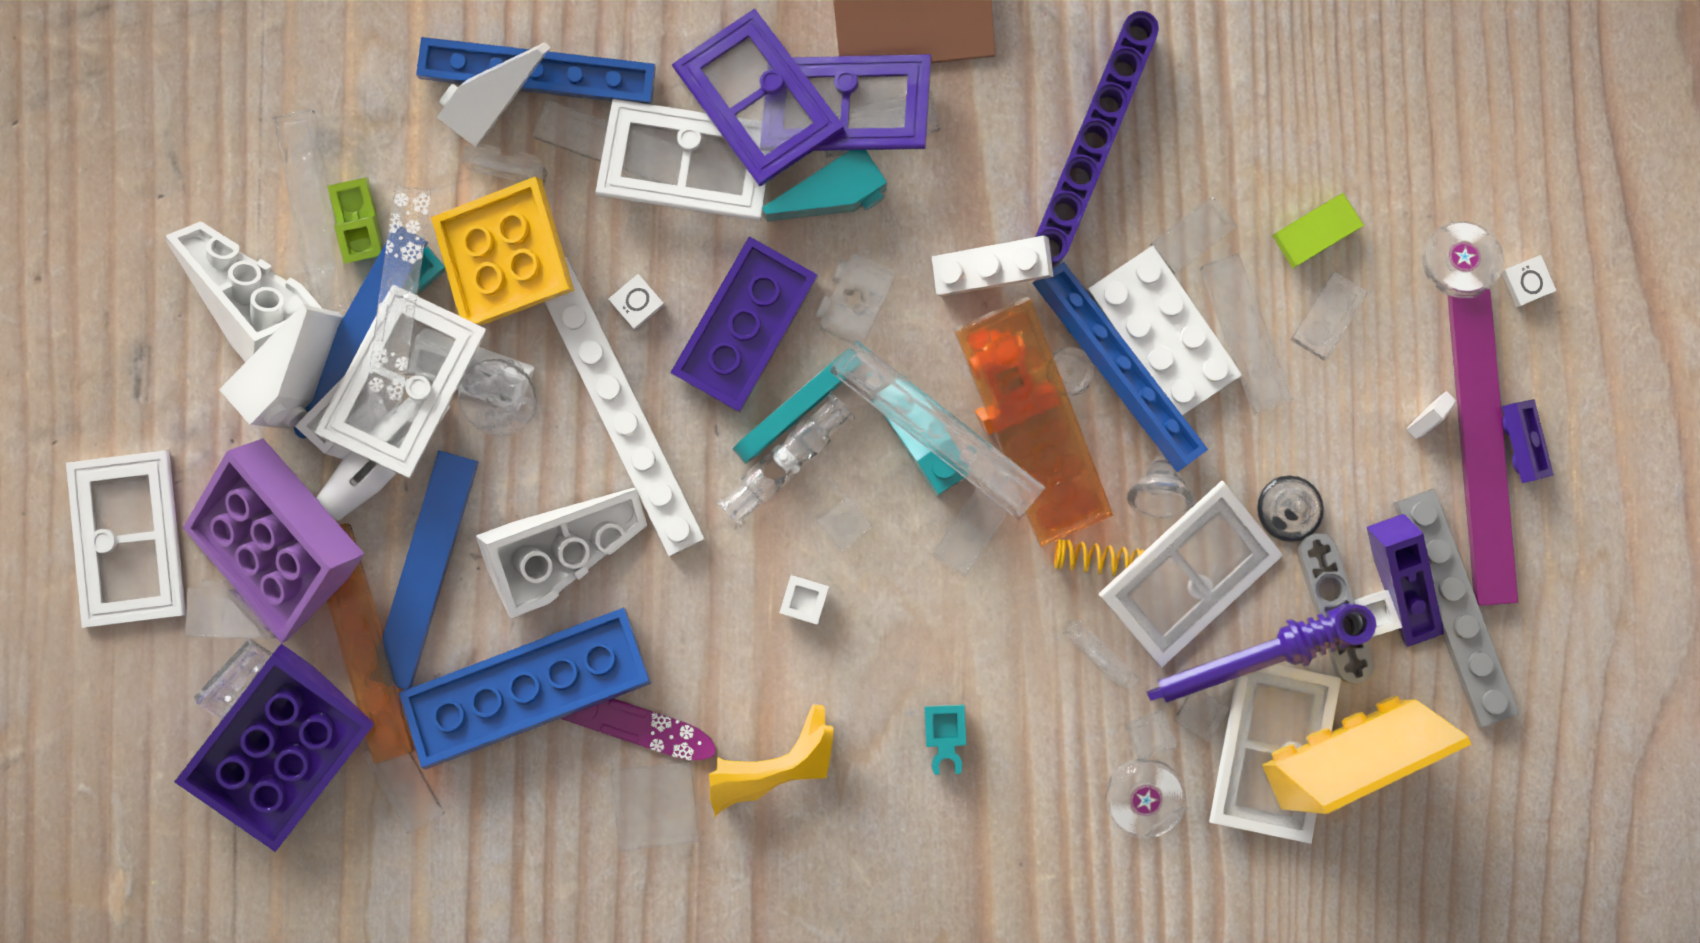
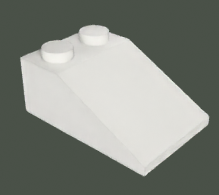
[219,304,343,428]

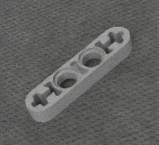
[1297,533,1374,684]

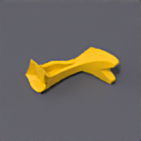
[709,705,834,818]

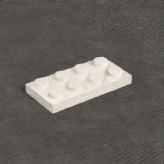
[1087,245,1242,415]

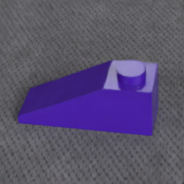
[1367,514,1444,647]

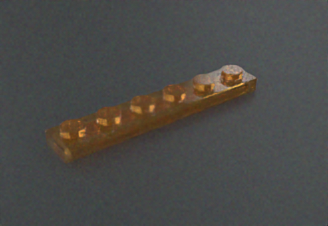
[327,523,416,764]

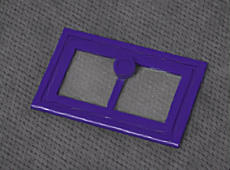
[672,8,845,186]
[760,54,932,152]

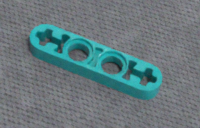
[733,349,862,464]

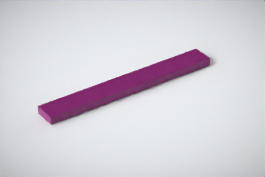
[1447,288,1518,606]

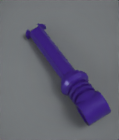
[1146,603,1377,703]

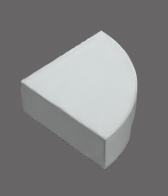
[1406,391,1456,439]

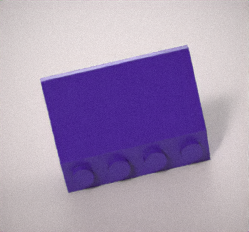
[174,643,375,852]

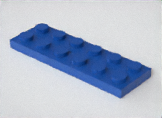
[399,607,652,770]

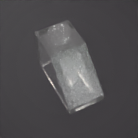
[185,580,277,639]

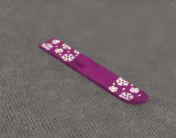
[561,698,716,760]

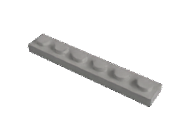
[1394,489,1519,727]

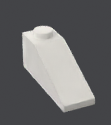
[437,42,551,147]

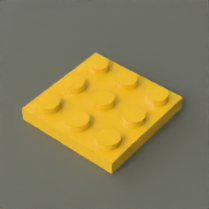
[431,176,575,326]

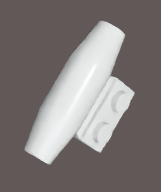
[295,377,451,521]

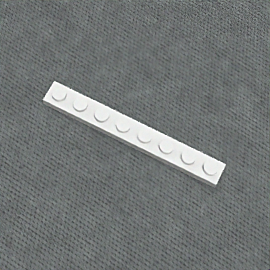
[545,257,705,557]

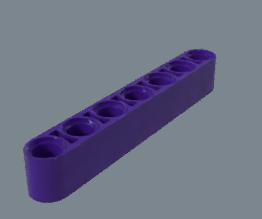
[1035,11,1159,268]

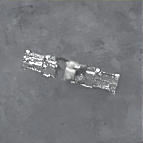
[717,393,855,527]

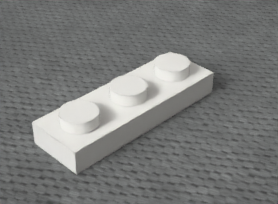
[932,236,1053,297]

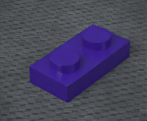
[1502,399,1554,483]

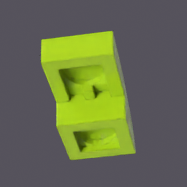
[327,177,383,264]
[1272,192,1364,269]

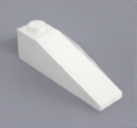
[166,222,321,362]
[476,488,648,618]

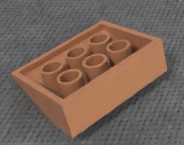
[833,0,995,63]

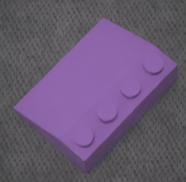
[183,438,364,643]

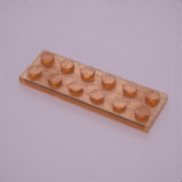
[953,296,1113,547]

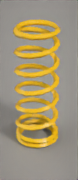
[1054,539,1145,577]

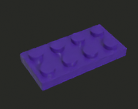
[670,236,818,413]

